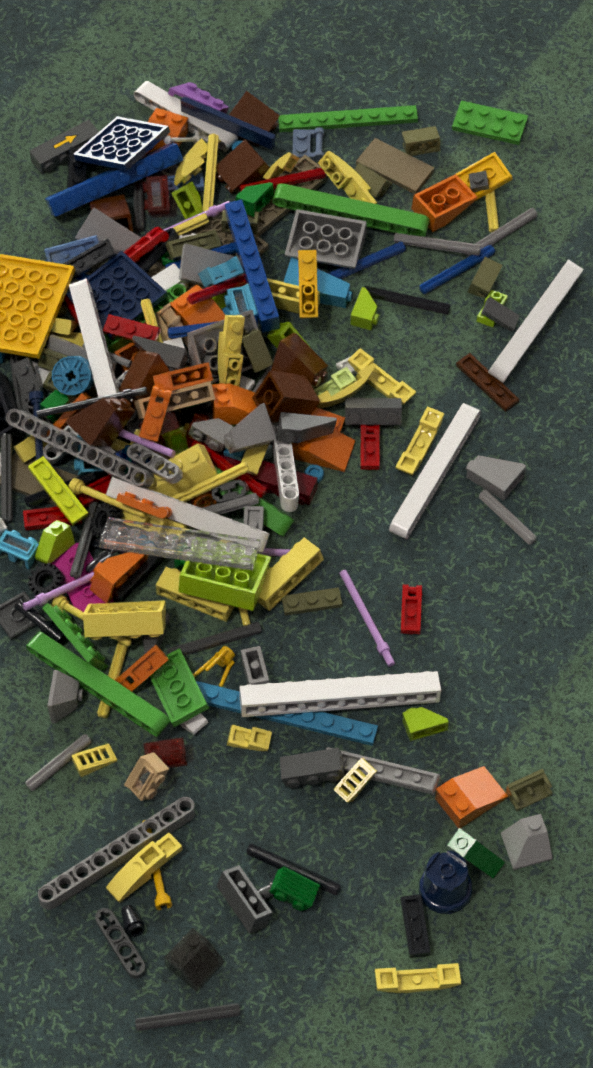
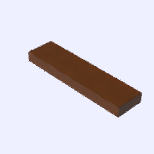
[456,353,520,412]

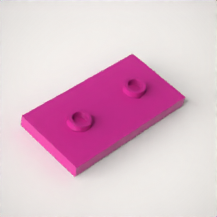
[52,543,114,612]

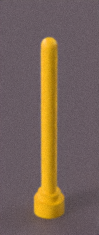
[143,820,172,910]

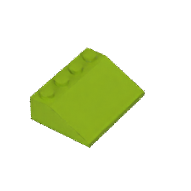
[178,538,271,611]

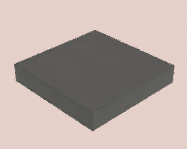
[0,591,41,641]

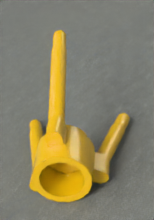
[193,646,235,687]

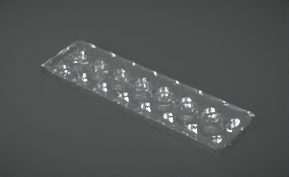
[99,517,261,570]

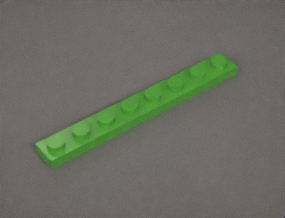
[278,105,418,132]

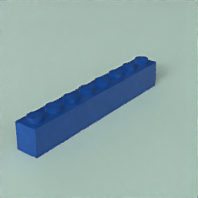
[45,142,184,217]
[225,199,280,333]

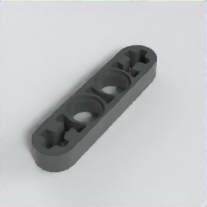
[95,908,146,979]

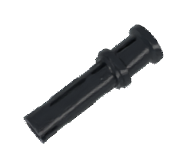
[14,598,66,644]

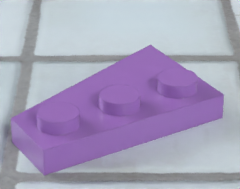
[168,82,229,113]

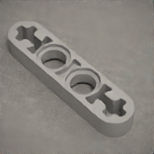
[127,443,183,484]

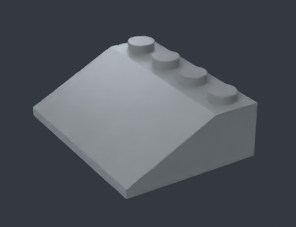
[285,209,367,269]
[187,310,258,384]

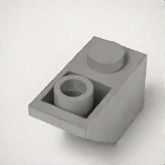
[188,418,233,453]

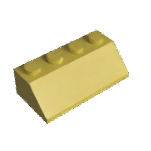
[140,444,218,497]
[83,600,166,640]

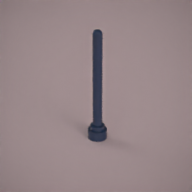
[29,391,44,460]

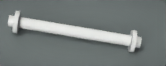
[163,135,200,144]

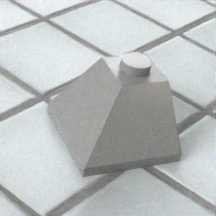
[47,670,84,723]
[500,814,553,870]

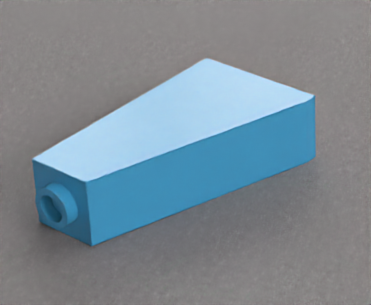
[284,257,353,308]

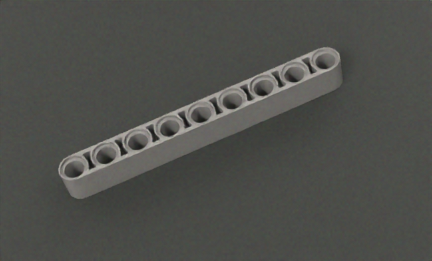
[6,409,154,488]
[38,797,195,910]

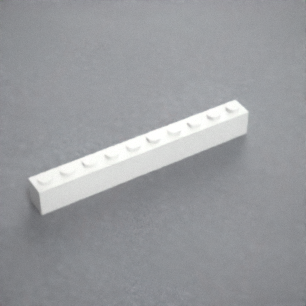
[239,671,441,717]

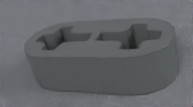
[212,480,249,502]

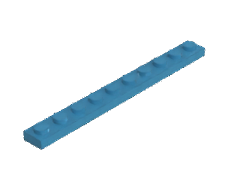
[196,681,378,746]

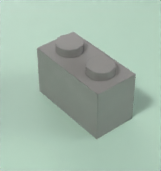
[241,646,269,685]

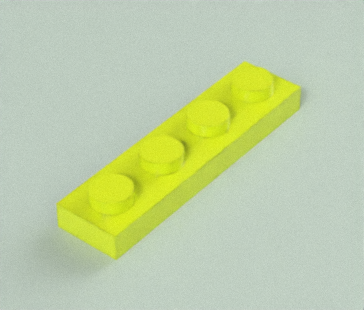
[28,456,88,526]

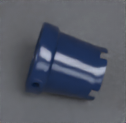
[419,850,472,914]

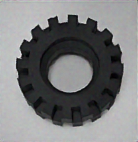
[90,503,124,540]
[28,563,66,600]

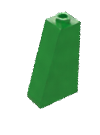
[447,828,506,879]

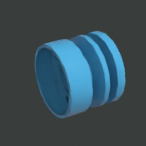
[52,356,94,395]

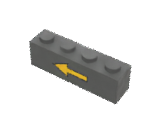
[29,119,99,174]

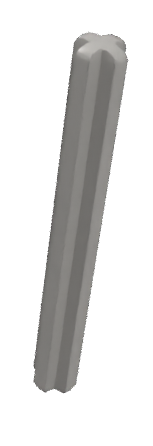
[464,208,537,257]
[394,233,481,255]

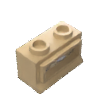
[124,752,169,801]

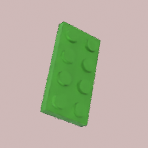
[452,101,528,145]
[42,603,108,671]
[149,648,209,727]

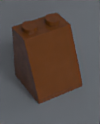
[229,91,280,147]
[216,140,270,194]
[89,195,133,232]
[271,333,328,389]
[119,350,170,409]
[252,371,320,424]
[66,398,135,446]

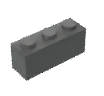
[345,398,402,425]
[280,748,345,788]
[217,865,273,934]

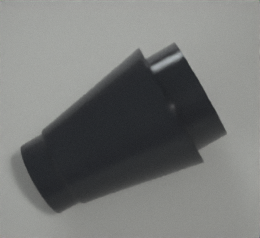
[121,905,145,937]

